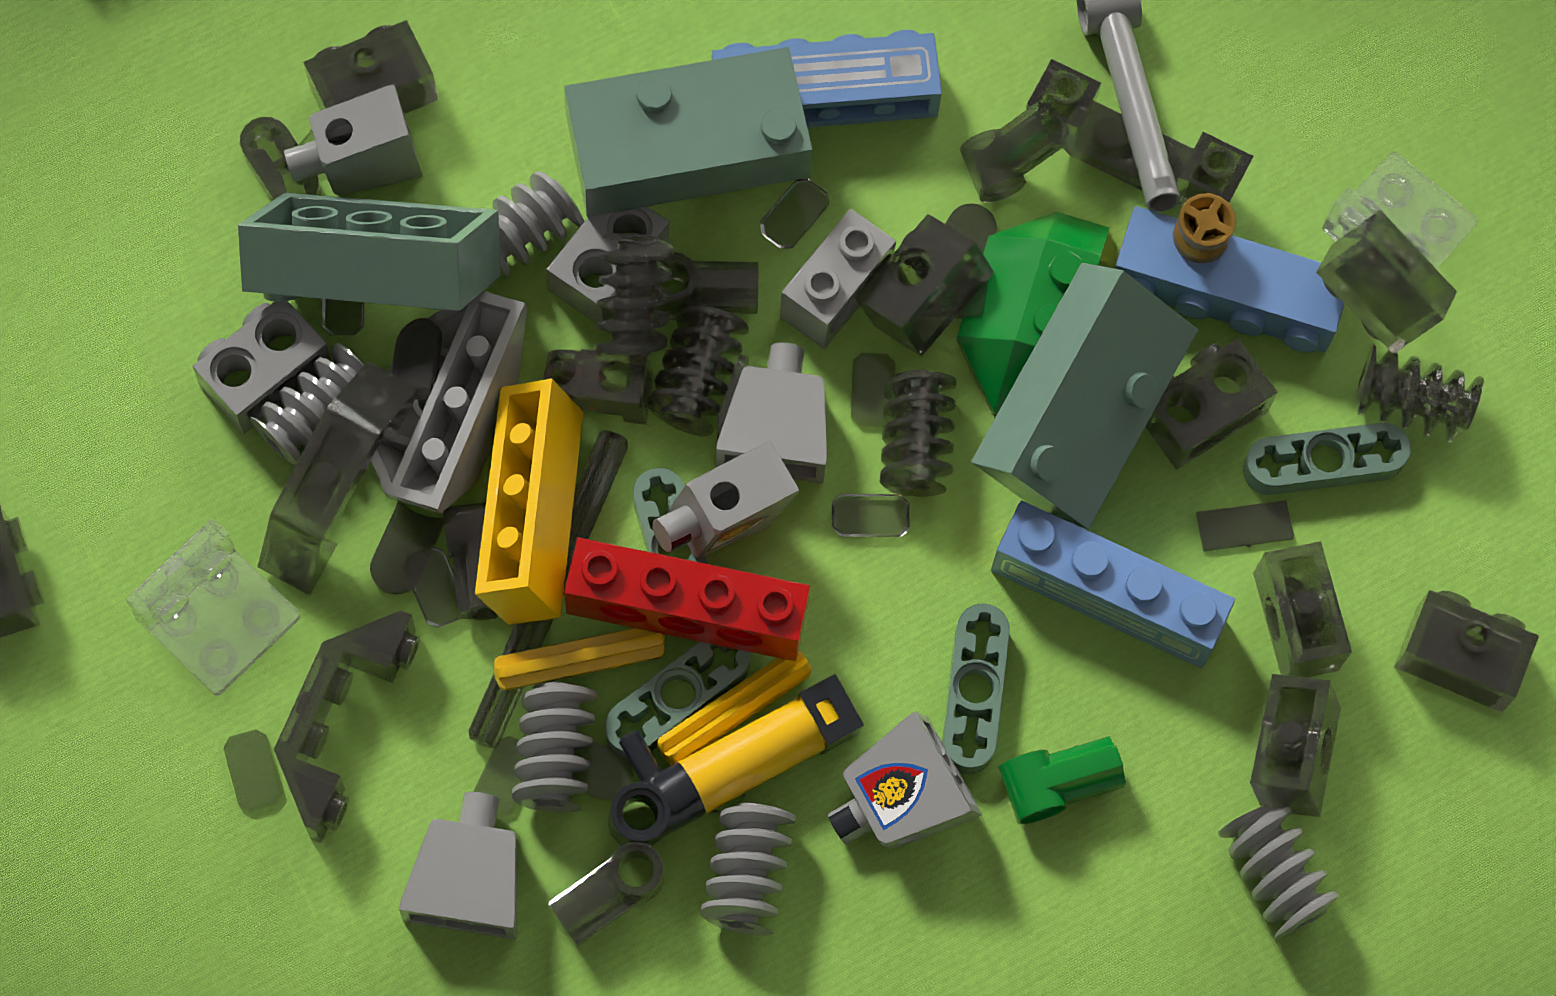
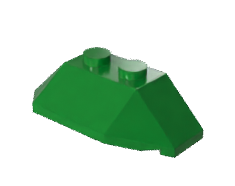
[956,212,1110,416]

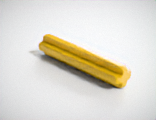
[494,628,665,691]
[657,651,812,765]

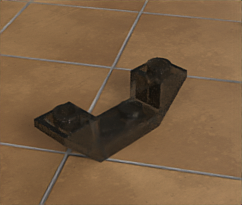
[1026,59,1254,204]
[258,362,421,595]
[274,610,420,843]

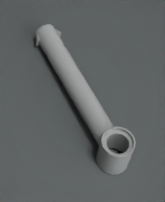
[1076,0,1180,212]

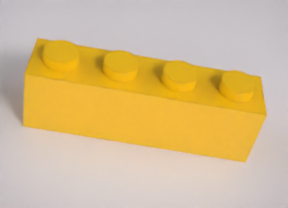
[475,378,584,625]

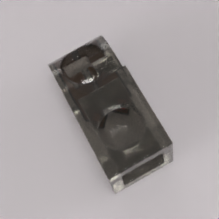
[543,349,655,425]

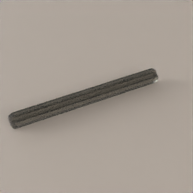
[468,430,628,748]

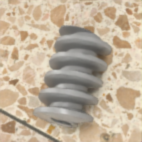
[480,171,584,287]
[250,342,377,469]
[512,682,597,812]
[701,803,796,935]
[1218,806,1339,939]

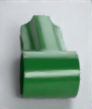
[998,736,1126,825]

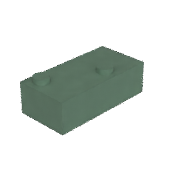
[564,47,812,217]
[238,193,501,311]
[971,263,1199,529]

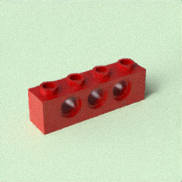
[564,537,810,662]

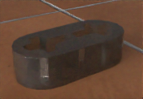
[240,117,322,202]

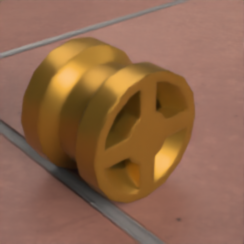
[1173,193,1236,263]

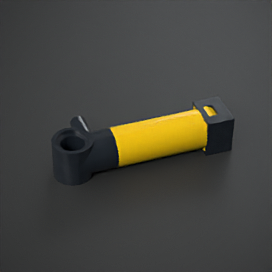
[608,674,864,850]

